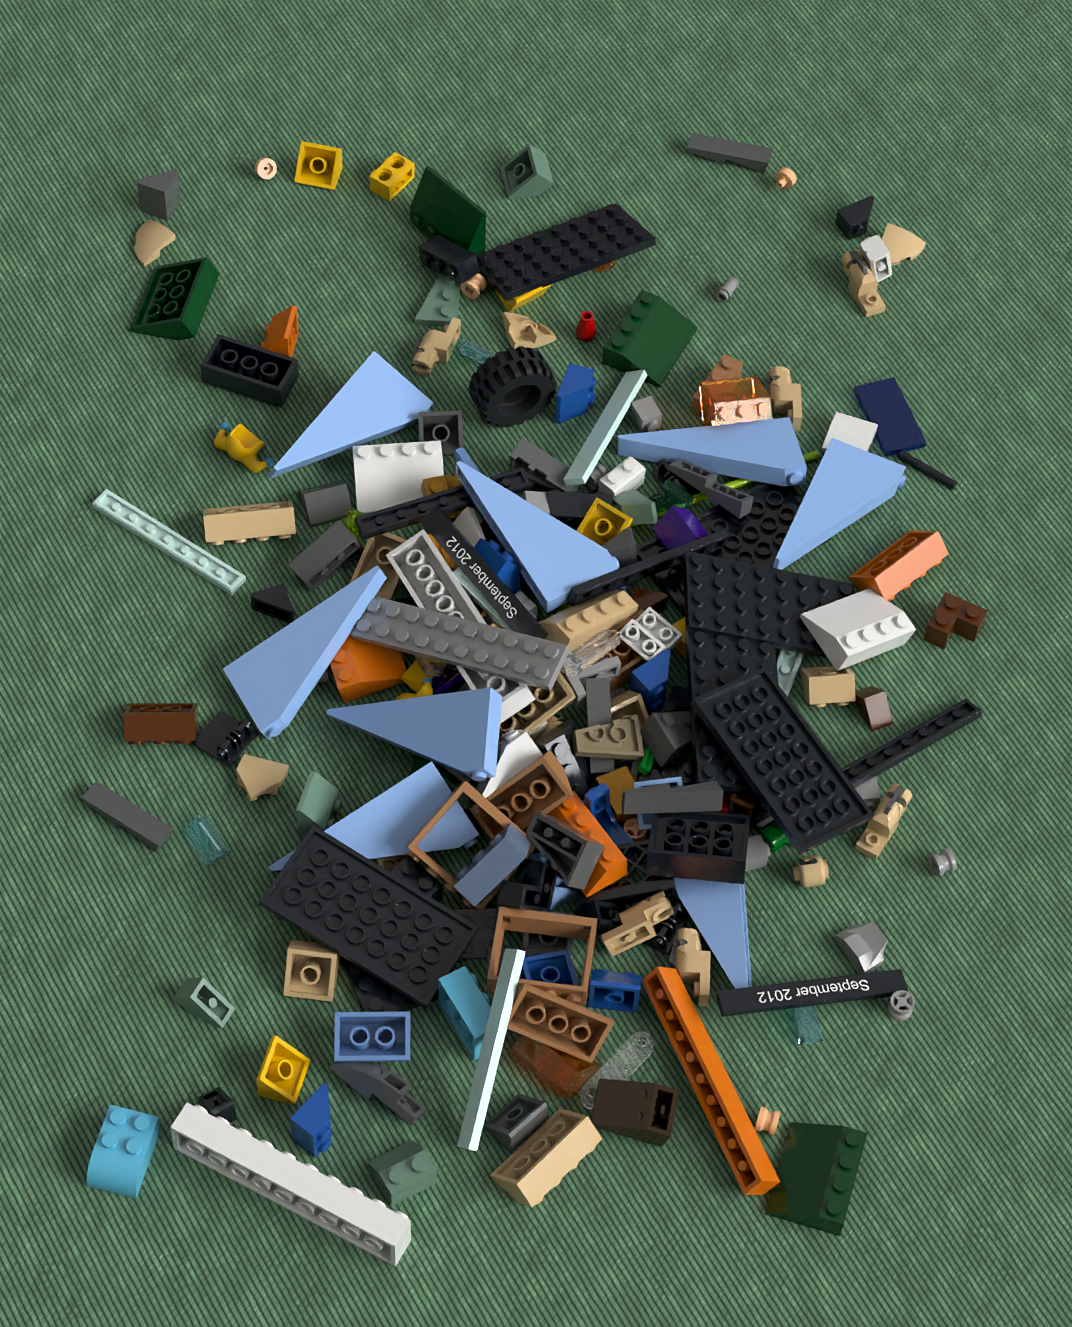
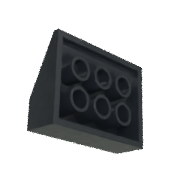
[646,811,751,884]

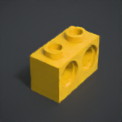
[369,152,415,201]

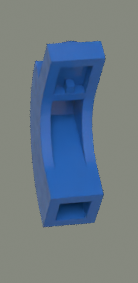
[582,782,635,859]

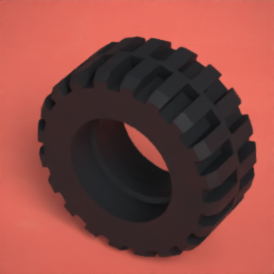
[469,346,556,428]

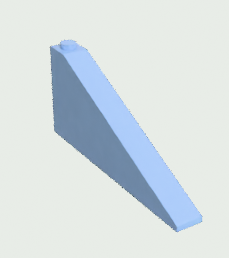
[267,351,433,478]
[617,417,807,486]
[773,438,907,570]
[455,461,620,613]
[223,565,387,740]
[326,688,502,781]
[269,761,479,871]
[650,830,752,989]

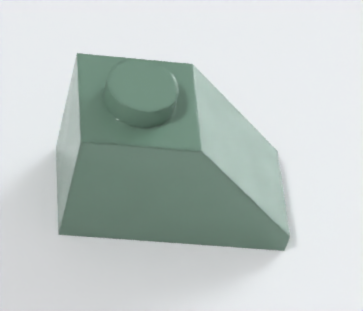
[612,489,658,525]
[174,977,236,1028]

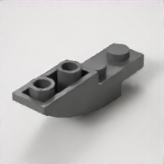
[330,1062,427,1125]

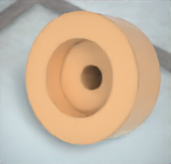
[255,158,277,179]
[775,167,797,189]

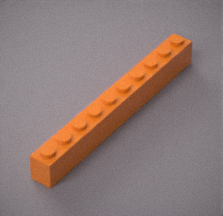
[641,966,780,1195]

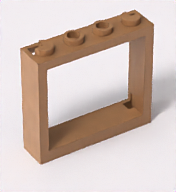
[406,780,536,909]
[487,906,597,1006]

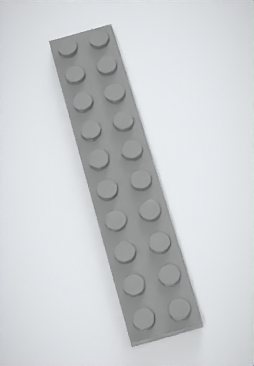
[350,596,570,691]

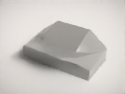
[834,922,888,974]

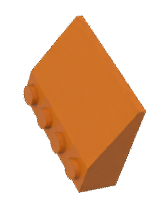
[330,631,407,703]

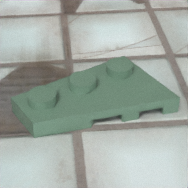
[415,273,461,327]

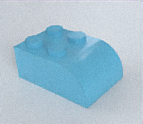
[438,966,491,1061]
[87,1105,161,1199]

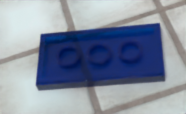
[853,377,927,457]

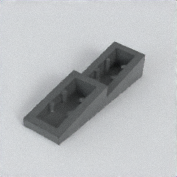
[686,133,773,173]
[668,459,754,518]
[584,678,614,775]
[621,780,723,814]
[81,781,173,853]

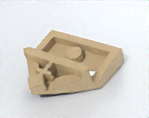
[236,754,289,801]

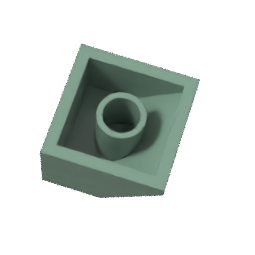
[500,144,554,199]
[296,771,342,836]
[367,1140,437,1206]

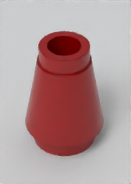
[575,311,597,342]

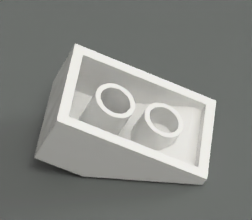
[476,728,543,798]

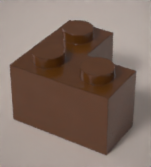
[924,592,987,649]

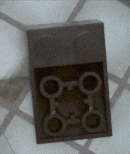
[591,1078,679,1147]

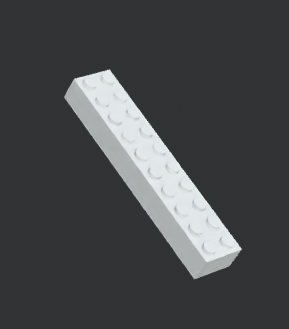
[386,529,536,724]
[170,1103,411,1267]

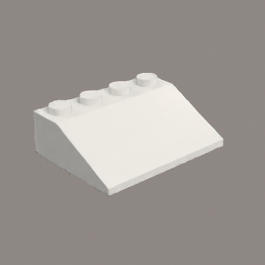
[352,441,444,515]
[800,589,916,671]

